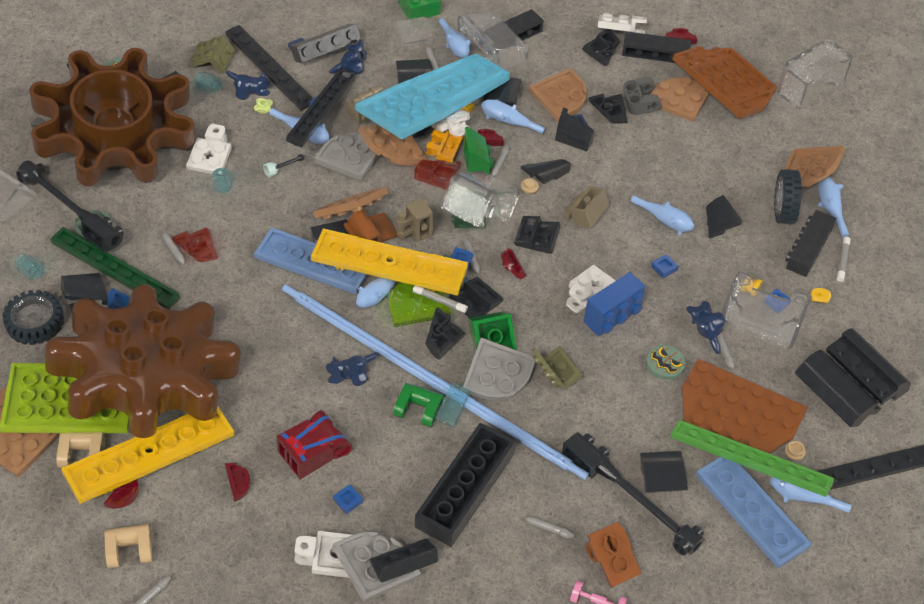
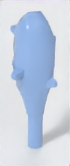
[439,18,471,58]
[481,100,545,134]
[269,108,330,144]
[818,177,849,237]
[631,196,695,235]
[356,277,397,308]
[770,477,852,513]

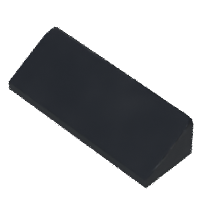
[370,538,438,583]

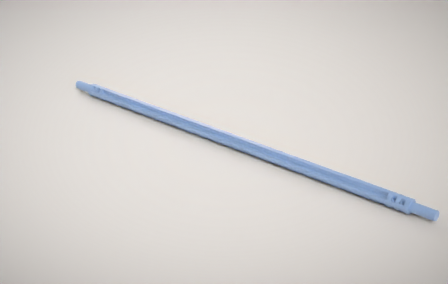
[282,284,589,480]

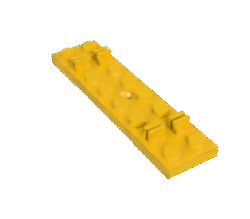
[311,229,468,296]
[61,406,234,504]

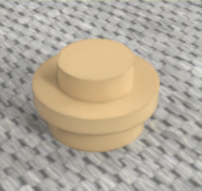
[521,178,539,194]
[785,441,806,461]

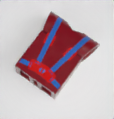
[276,410,353,480]

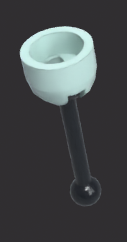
[263,154,304,178]

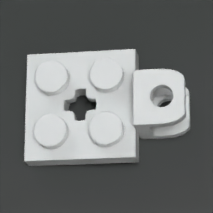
[598,13,647,34]
[432,109,470,136]
[186,124,232,176]
[566,265,616,313]
[294,531,352,578]

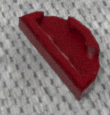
[665,28,697,44]
[477,129,504,146]
[501,248,526,279]
[225,463,251,502]
[104,480,139,509]

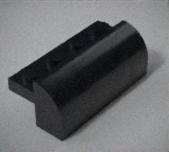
[826,328,911,405]
[794,349,881,427]

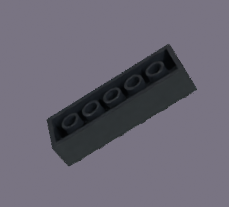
[415,423,516,547]

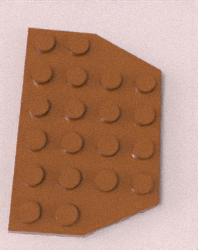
[672,46,777,119]
[681,359,808,453]

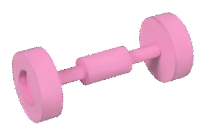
[570,580,627,604]

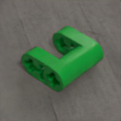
[393,383,444,428]

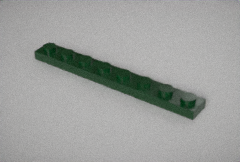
[50,227,180,309]

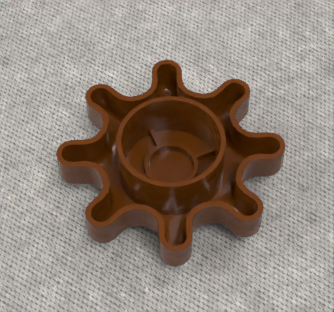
[29,48,195,187]
[45,284,241,438]

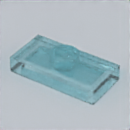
[435,383,471,428]

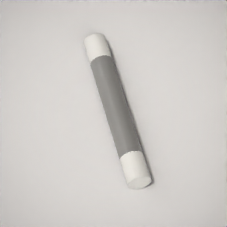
[836,237,851,282]
[413,286,468,313]

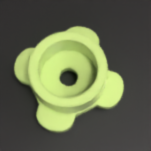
[254,98,273,114]

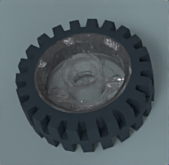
[774,169,802,224]
[2,290,64,345]

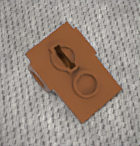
[343,209,398,242]
[585,522,642,588]

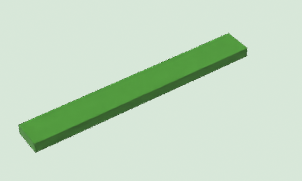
[671,420,834,497]

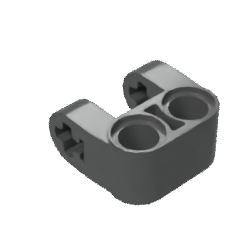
[623,77,661,115]

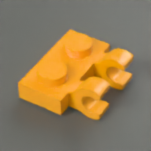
[425,130,463,164]

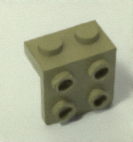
[188,35,235,73]
[532,346,583,390]

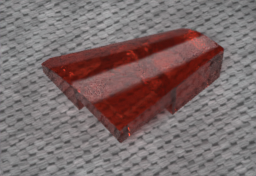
[414,159,461,190]
[172,227,218,262]

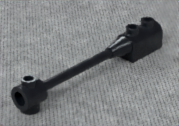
[16,160,124,253]
[562,432,704,556]

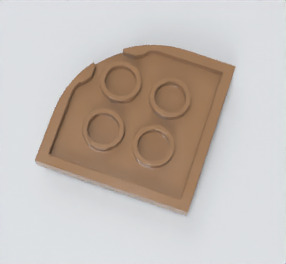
[529,68,587,122]
[650,77,710,122]
[358,125,427,166]
[784,146,845,187]
[313,187,388,219]

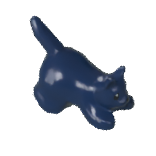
[329,39,367,74]
[226,70,270,100]
[686,301,725,354]
[326,352,378,386]

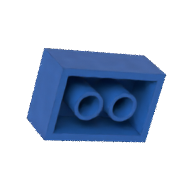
[584,272,646,336]

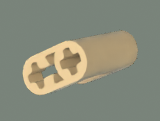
[57,432,105,468]
[104,523,152,568]

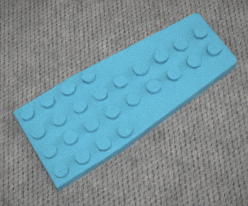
[355,54,510,140]

